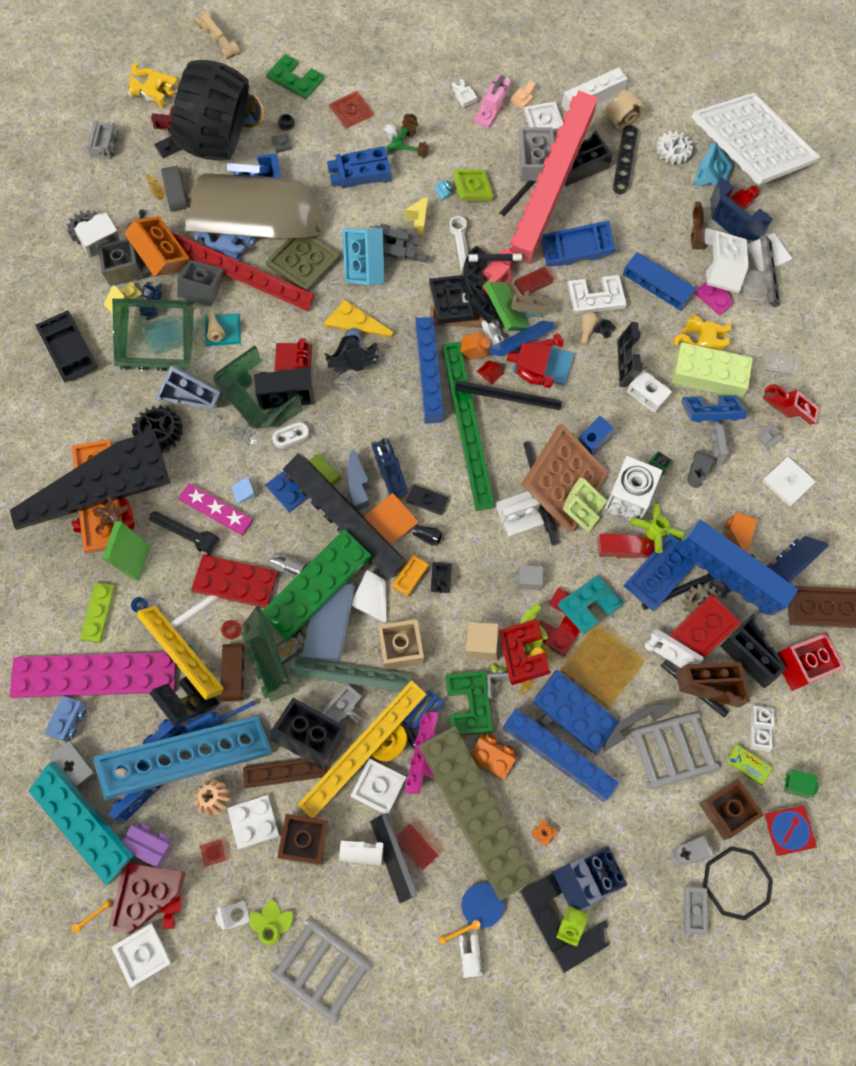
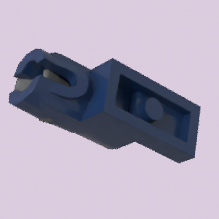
[371,437,408,497]

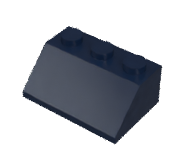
[767,536,829,583]

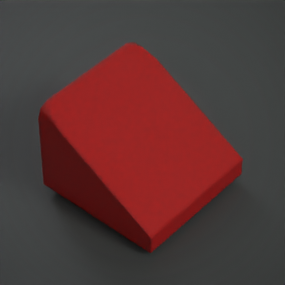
[476,360,504,385]

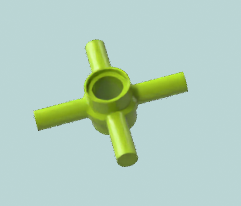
[630,504,685,553]

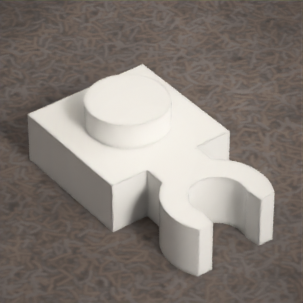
[452,79,478,108]

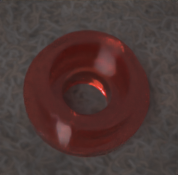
[221,620,241,640]

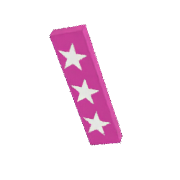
[178,483,253,536]

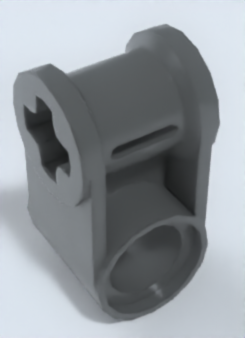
[687,450,714,488]

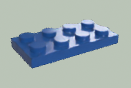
[624,534,695,612]
[532,670,619,754]

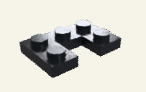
[428,275,474,324]
[617,322,643,387]
[149,677,220,726]

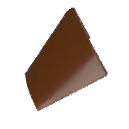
[691,201,705,250]

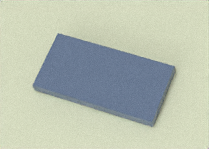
[302,584,355,661]

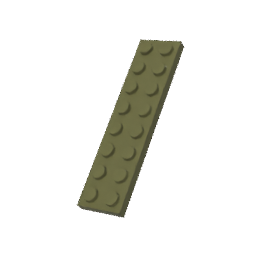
[418,726,536,900]

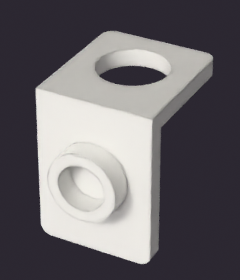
[215,901,249,930]

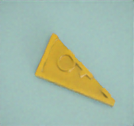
[324,300,394,338]

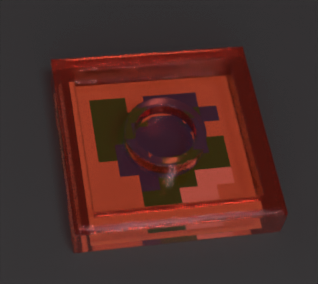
[329,91,374,129]

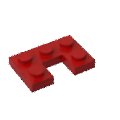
[539,587,592,657]
[499,619,551,686]

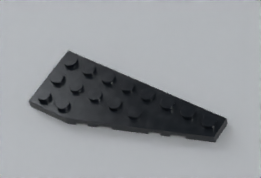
[10,431,171,530]

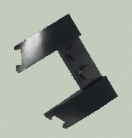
[519,866,609,973]

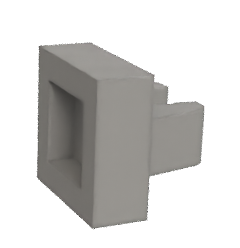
[756,425,783,450]

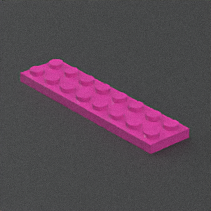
[10,652,176,698]

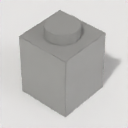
[514,565,543,590]

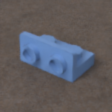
[44,696,87,743]

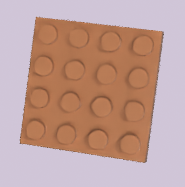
[521,424,608,532]

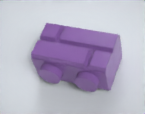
[122,823,173,868]

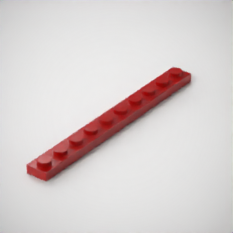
[170,231,315,312]

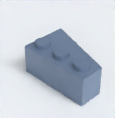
[155,366,226,409]

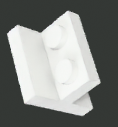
[494,491,544,538]

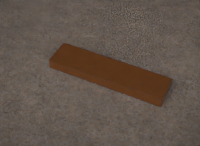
[243,759,327,789]

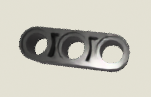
[161,165,188,212]

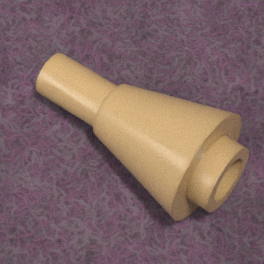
[207,311,225,342]
[580,312,599,346]

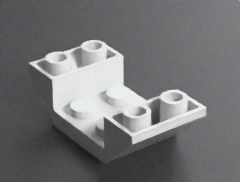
[704,228,748,293]

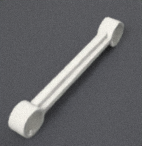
[449,216,473,308]

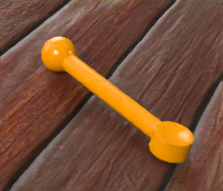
[71,900,112,933]
[439,920,481,945]

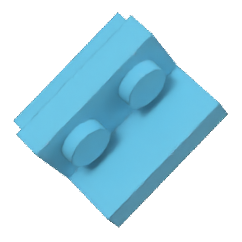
[694,142,733,187]

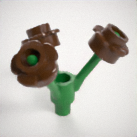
[386,114,429,159]

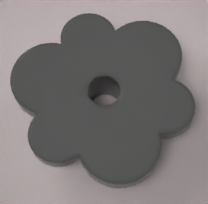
[709,579,730,599]

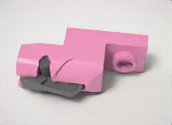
[474,74,511,128]

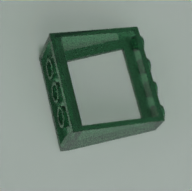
[112,298,194,371]

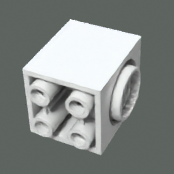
[605,456,662,521]

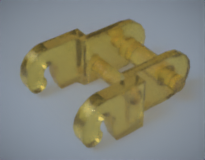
[146,174,164,199]

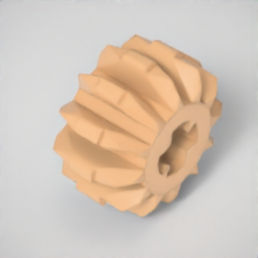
[193,779,230,816]

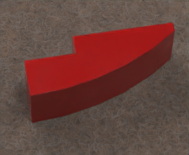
[597,534,654,558]

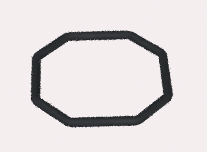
[703,847,773,920]

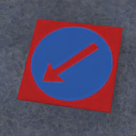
[764,805,817,856]

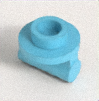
[434,180,453,201]

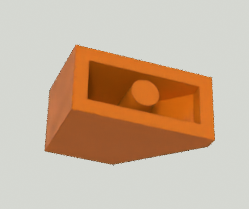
[725,512,758,552]

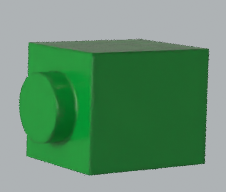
[784,769,819,798]

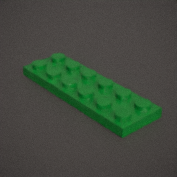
[260,529,372,641]

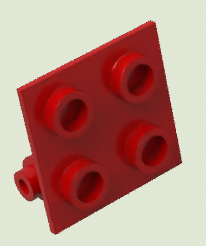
[274,338,312,372]

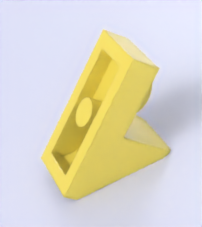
[405,198,428,236]
[104,282,143,316]

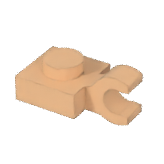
[510,81,536,110]

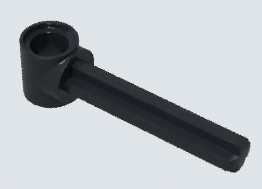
[149,511,220,556]

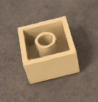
[378,619,424,670]

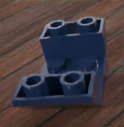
[710,177,773,241]

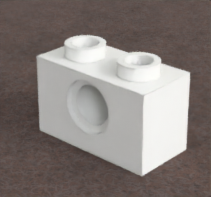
[627,370,672,413]

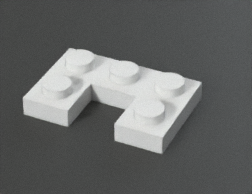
[567,275,627,315]

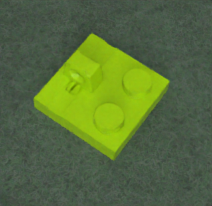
[452,169,494,201]

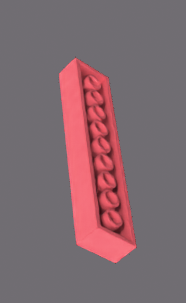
[509,90,598,265]

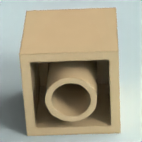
[466,622,499,661]

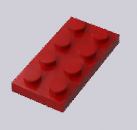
[191,554,278,608]

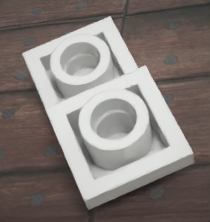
[750,705,774,752]

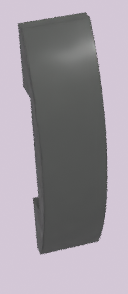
[602,704,675,752]

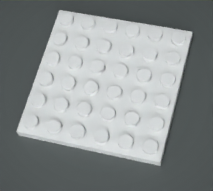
[691,93,821,185]

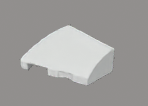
[351,571,387,623]
[339,841,383,866]

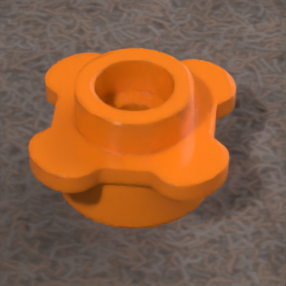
[532,820,557,846]

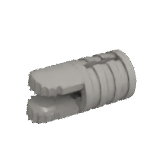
[268,553,307,578]

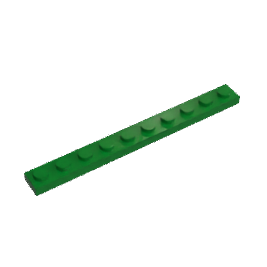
[442,342,494,511]

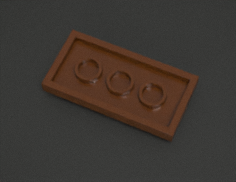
[788,586,856,628]

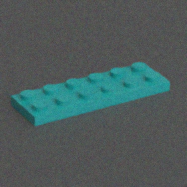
[28,761,133,886]

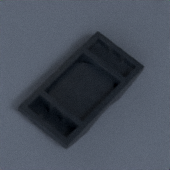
[35,310,98,383]

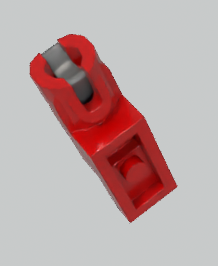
[763,384,819,425]

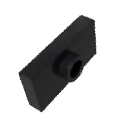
[406,484,448,515]

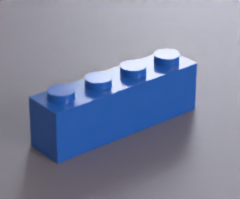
[623,252,696,311]

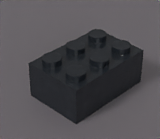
[254,367,315,410]
[271,698,346,770]

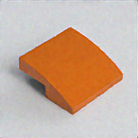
[364,493,418,545]

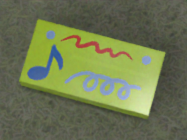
[725,744,772,785]

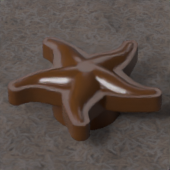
[92,497,128,530]

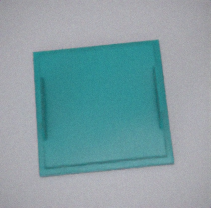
[204,313,241,347]

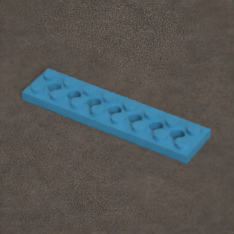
[93,716,272,800]

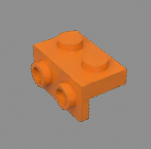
[471,733,519,780]

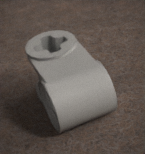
[671,835,715,866]

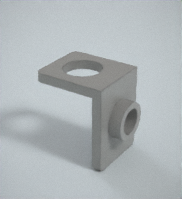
[487,670,509,701]

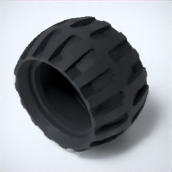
[171,60,249,160]

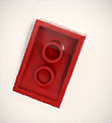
[777,633,845,691]

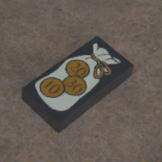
[268,629,306,667]

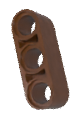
[221,644,244,702]

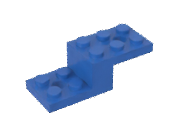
[108,719,183,824]

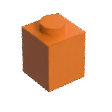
[460,331,491,359]

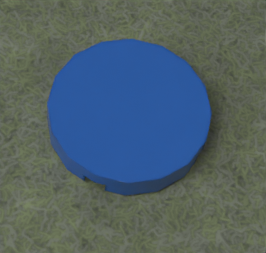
[461,883,504,928]

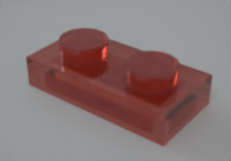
[514,266,554,296]
[396,823,438,871]

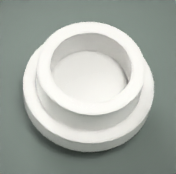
[383,124,398,140]

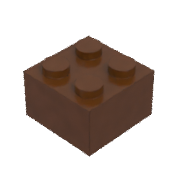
[699,779,764,840]
[277,814,329,866]

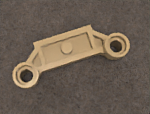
[194,10,240,59]

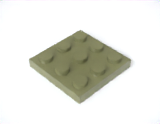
[266,237,340,292]

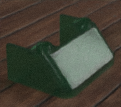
[214,346,303,429]

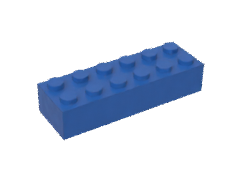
[675,519,798,616]

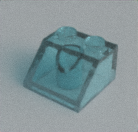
[141,314,185,354]

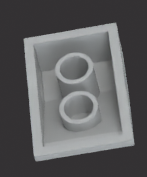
[519,127,554,181]

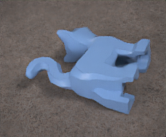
[194,232,256,262]

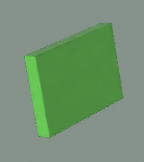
[484,281,530,331]
[102,521,151,581]

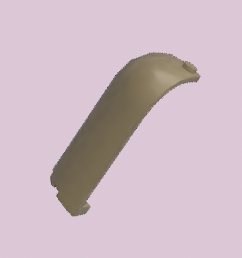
[185,173,323,238]

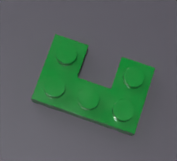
[266,54,325,100]
[445,671,493,736]

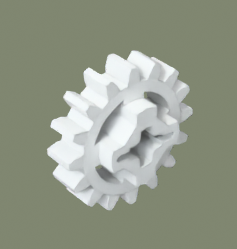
[656,131,693,165]

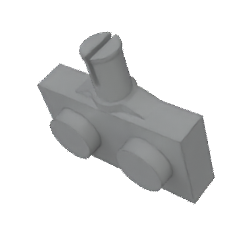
[321,684,362,725]

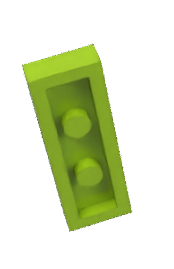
[80,583,115,643]

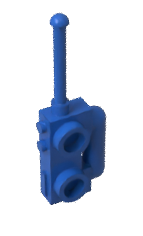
[182,701,255,734]

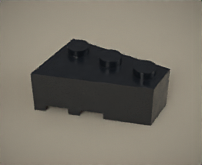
[720,614,786,689]

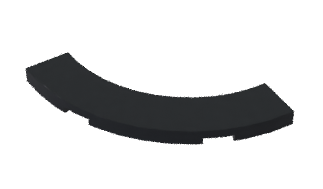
[462,245,499,324]

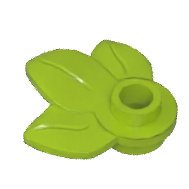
[249,899,293,945]

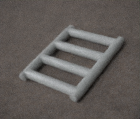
[629,712,720,789]
[270,918,373,1024]

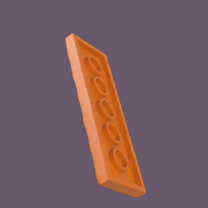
[72,439,122,554]

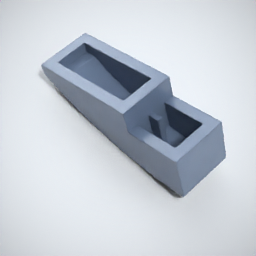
[348,449,369,511]

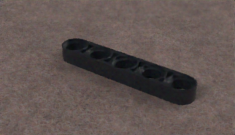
[612,125,638,194]

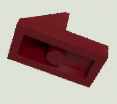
[151,105,174,130]

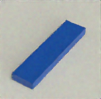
[489,321,555,357]

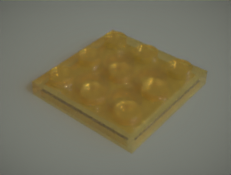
[560,625,644,708]

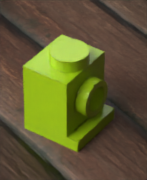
[556,906,589,947]

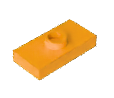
[392,555,429,597]

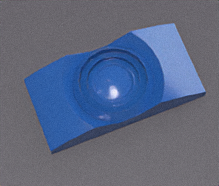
[542,220,615,266]

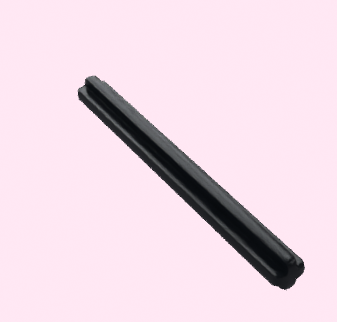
[455,381,562,410]

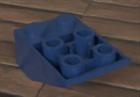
[553,845,627,910]

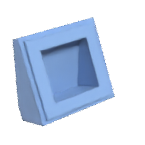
[232,477,255,504]

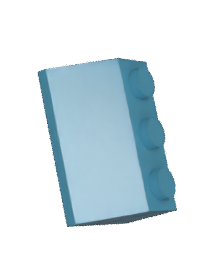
[342,228,384,285]

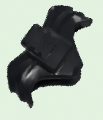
[324,336,379,373]

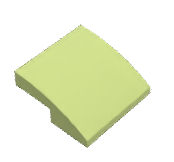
[563,477,607,533]

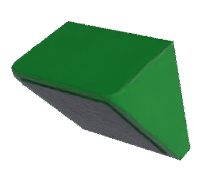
[649,451,673,475]

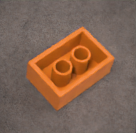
[124,216,190,277]

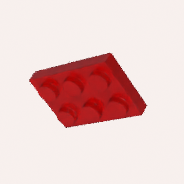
[669,594,741,659]

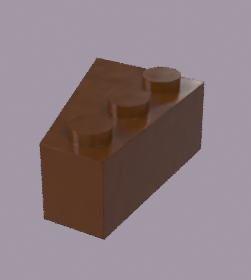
[676,662,750,708]

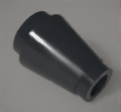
[413,525,442,546]

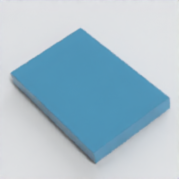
[512,342,574,386]

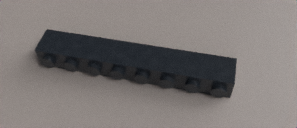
[283,453,407,578]

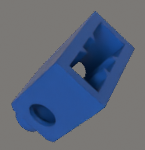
[578,416,614,456]

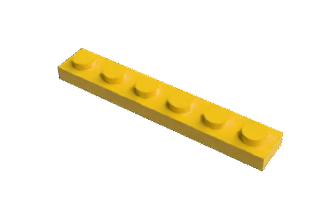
[137,606,224,700]

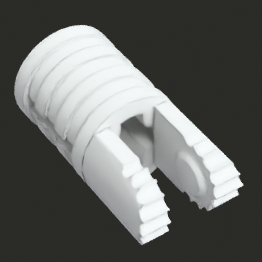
[459,934,483,978]

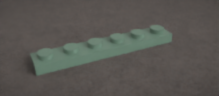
[289,656,412,692]

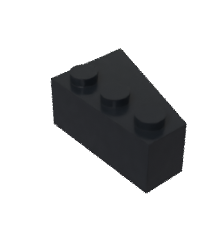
[565,130,613,186]

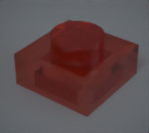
[200,839,226,867]

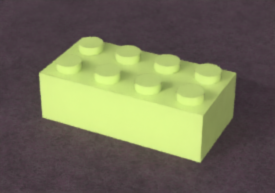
[671,342,753,398]

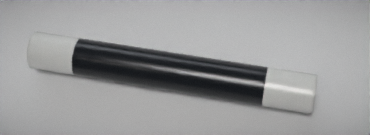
[469,253,522,262]

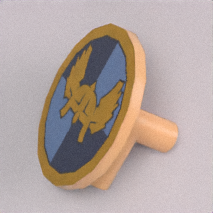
[243,93,265,128]

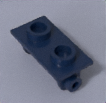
[139,282,162,320]

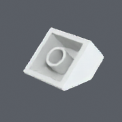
[74,213,119,258]

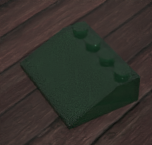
[241,605,294,702]

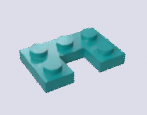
[558,575,624,634]

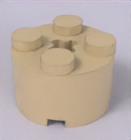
[605,89,645,131]

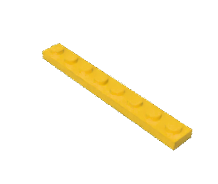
[298,680,427,818]

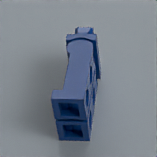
[327,146,391,189]

